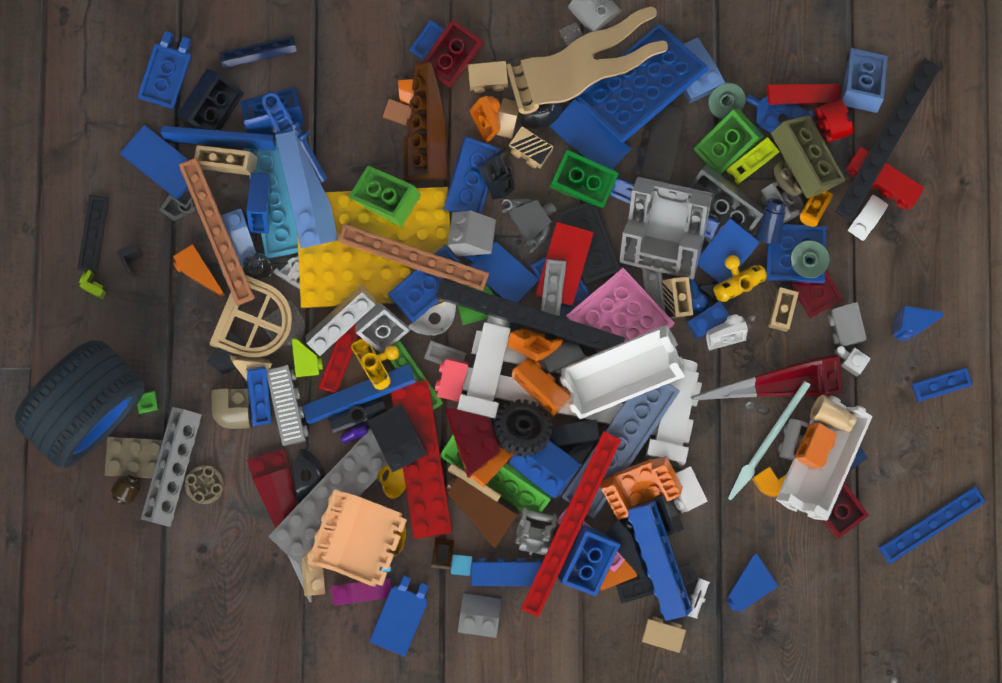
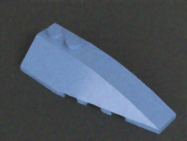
[275,131,338,249]

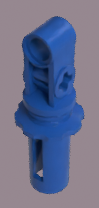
[262,91,327,183]

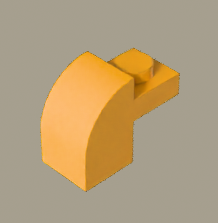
[751,467,787,497]

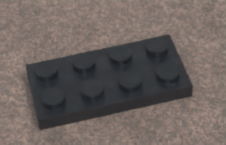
[558,203,621,285]

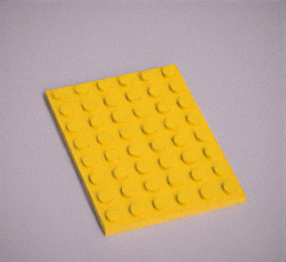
[297,187,452,308]

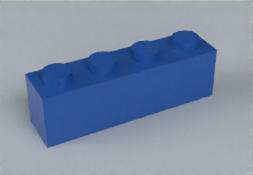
[472,558,544,586]

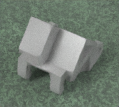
[515,507,557,555]

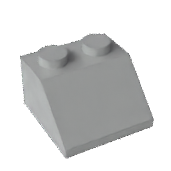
[448,211,496,257]
[828,302,867,347]
[458,593,502,638]

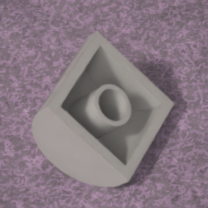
[568,0,621,32]
[761,182,805,224]
[355,303,410,353]
[779,419,809,461]

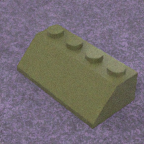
[771,115,845,198]

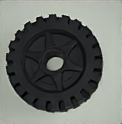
[493,399,552,457]

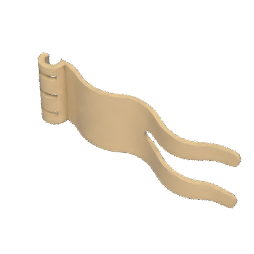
[506,7,668,114]

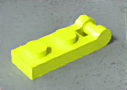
[726,137,780,185]

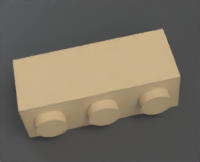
[194,145,258,175]

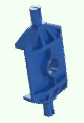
[746,94,823,137]

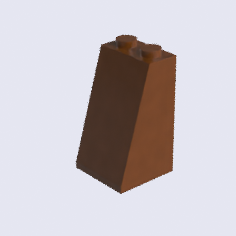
[447,477,517,549]

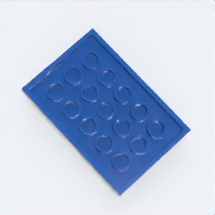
[575,23,709,143]

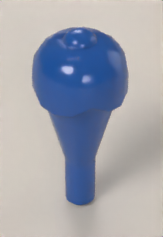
[689,279,709,313]

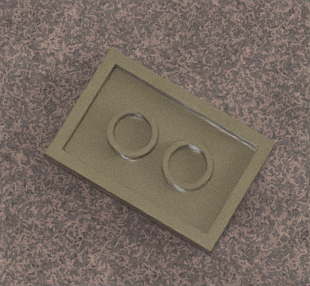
[105,437,163,479]

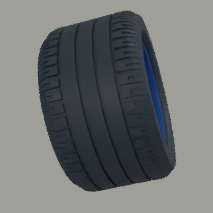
[15,340,144,468]

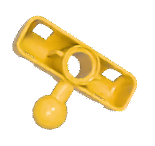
[713,255,767,302]
[351,338,399,390]

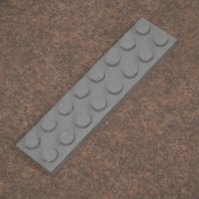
[269,429,388,563]

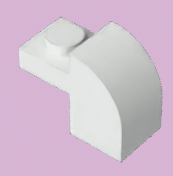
[848,194,889,241]

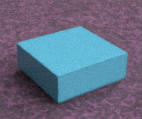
[451,555,472,576]

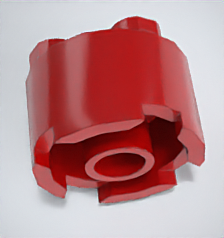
[815,100,853,143]

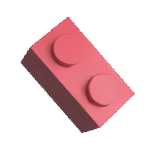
[435,357,469,402]

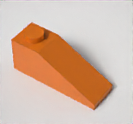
[173,244,225,297]

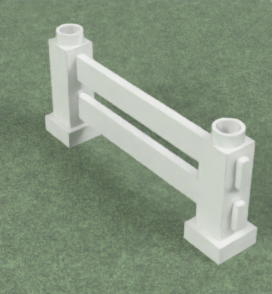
[457,315,702,468]

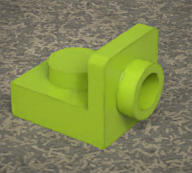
[79,270,106,300]

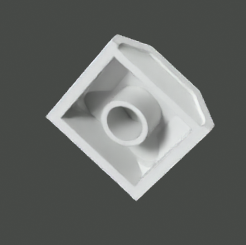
[706,314,748,351]

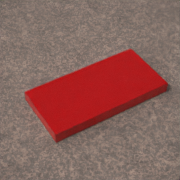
[536,222,594,306]

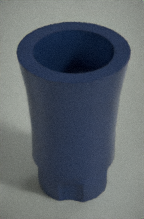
[755,198,786,244]

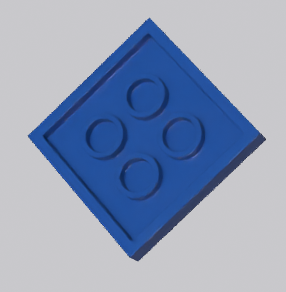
[767,224,827,283]

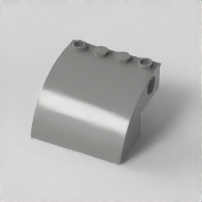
[619,177,712,280]

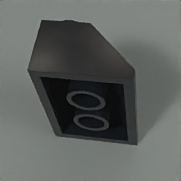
[176,69,244,131]

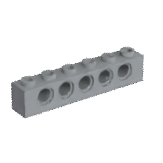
[141,407,201,527]

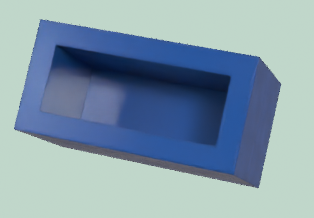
[686,301,730,340]

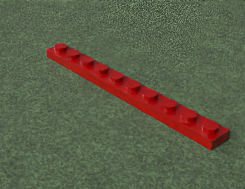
[521,431,621,618]

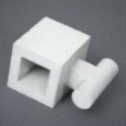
[834,346,871,377]

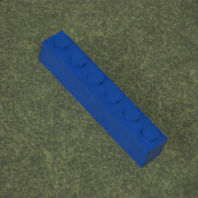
[628,500,693,621]

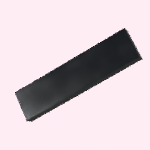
[77,195,109,273]
[616,563,696,604]

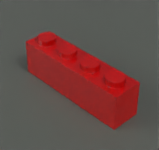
[846,147,925,210]

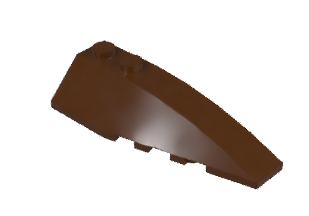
[404,63,447,181]

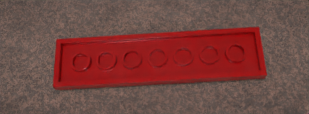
[391,380,452,539]

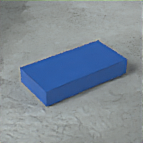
[409,19,445,60]

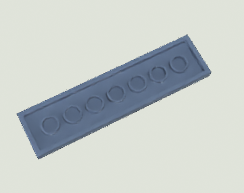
[561,383,680,519]

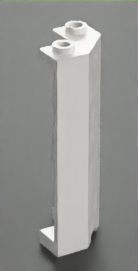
[560,325,685,419]
[776,396,872,520]

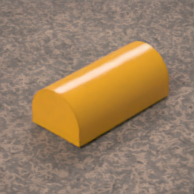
[800,191,833,227]

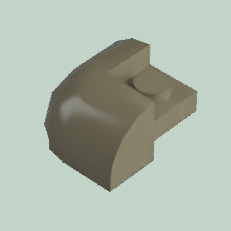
[211,389,251,429]

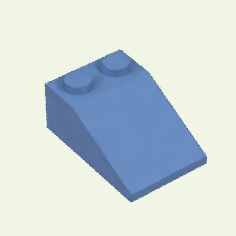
[683,37,725,104]
[841,48,888,113]
[220,209,261,278]

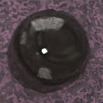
[242,253,273,281]

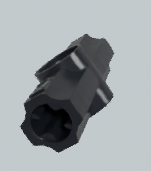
[328,397,387,434]

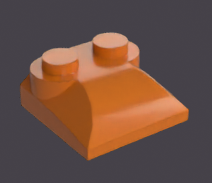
[469,96,501,144]

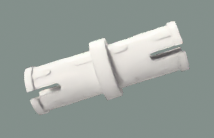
[687,578,710,619]

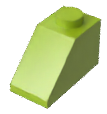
[292,336,323,377]

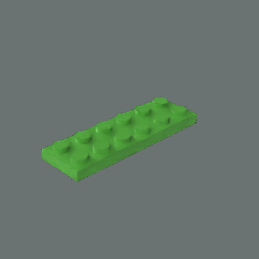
[440,435,552,521]

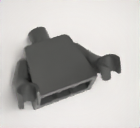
[499,198,557,253]

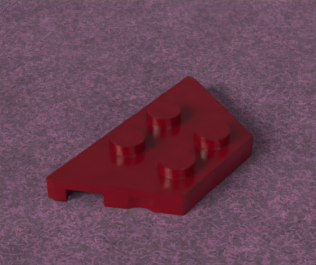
[446,408,501,478]

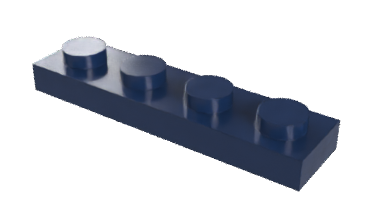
[219,36,296,68]

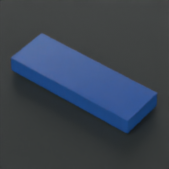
[246,366,272,426]
[911,367,973,402]

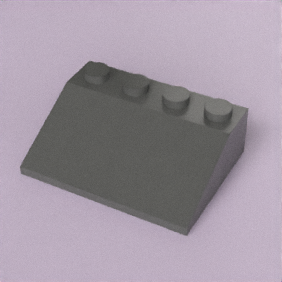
[688,164,765,243]

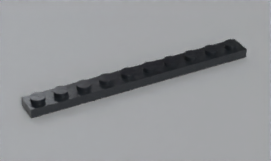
[835,58,940,222]
[435,279,625,352]

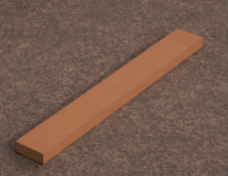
[179,157,255,306]
[338,224,489,292]

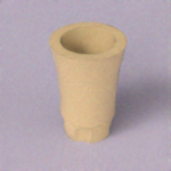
[810,395,857,432]

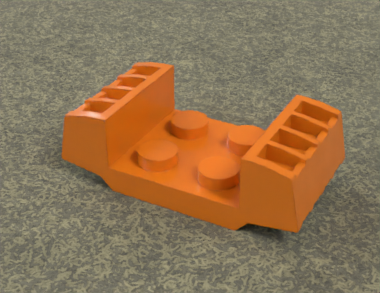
[600,456,683,519]

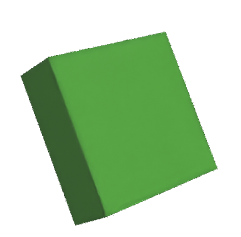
[137,391,159,414]

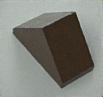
[431,538,454,570]

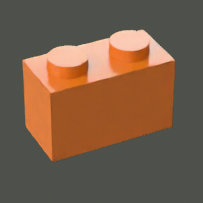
[794,423,837,469]

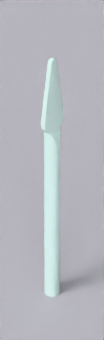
[728,381,810,500]

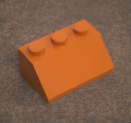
[512,358,570,417]

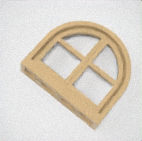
[210,275,292,358]

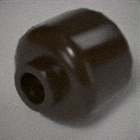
[111,475,140,505]

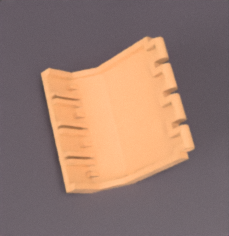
[307,489,407,587]

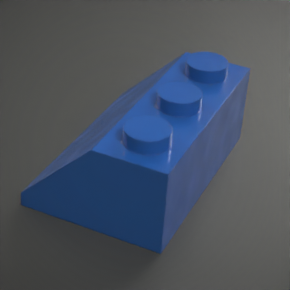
[240,87,305,135]
[891,306,944,341]
[508,440,582,498]
[558,524,620,596]

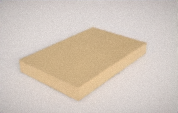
[448,464,501,502]

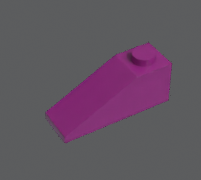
[331,578,391,606]

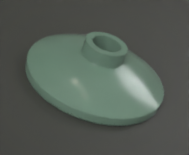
[708,83,745,119]
[791,241,830,278]

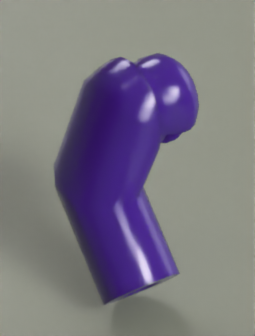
[340,423,369,444]

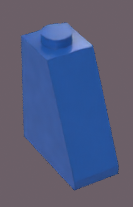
[247,173,271,234]
[727,554,778,612]

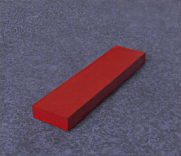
[766,84,841,105]
[318,323,359,394]

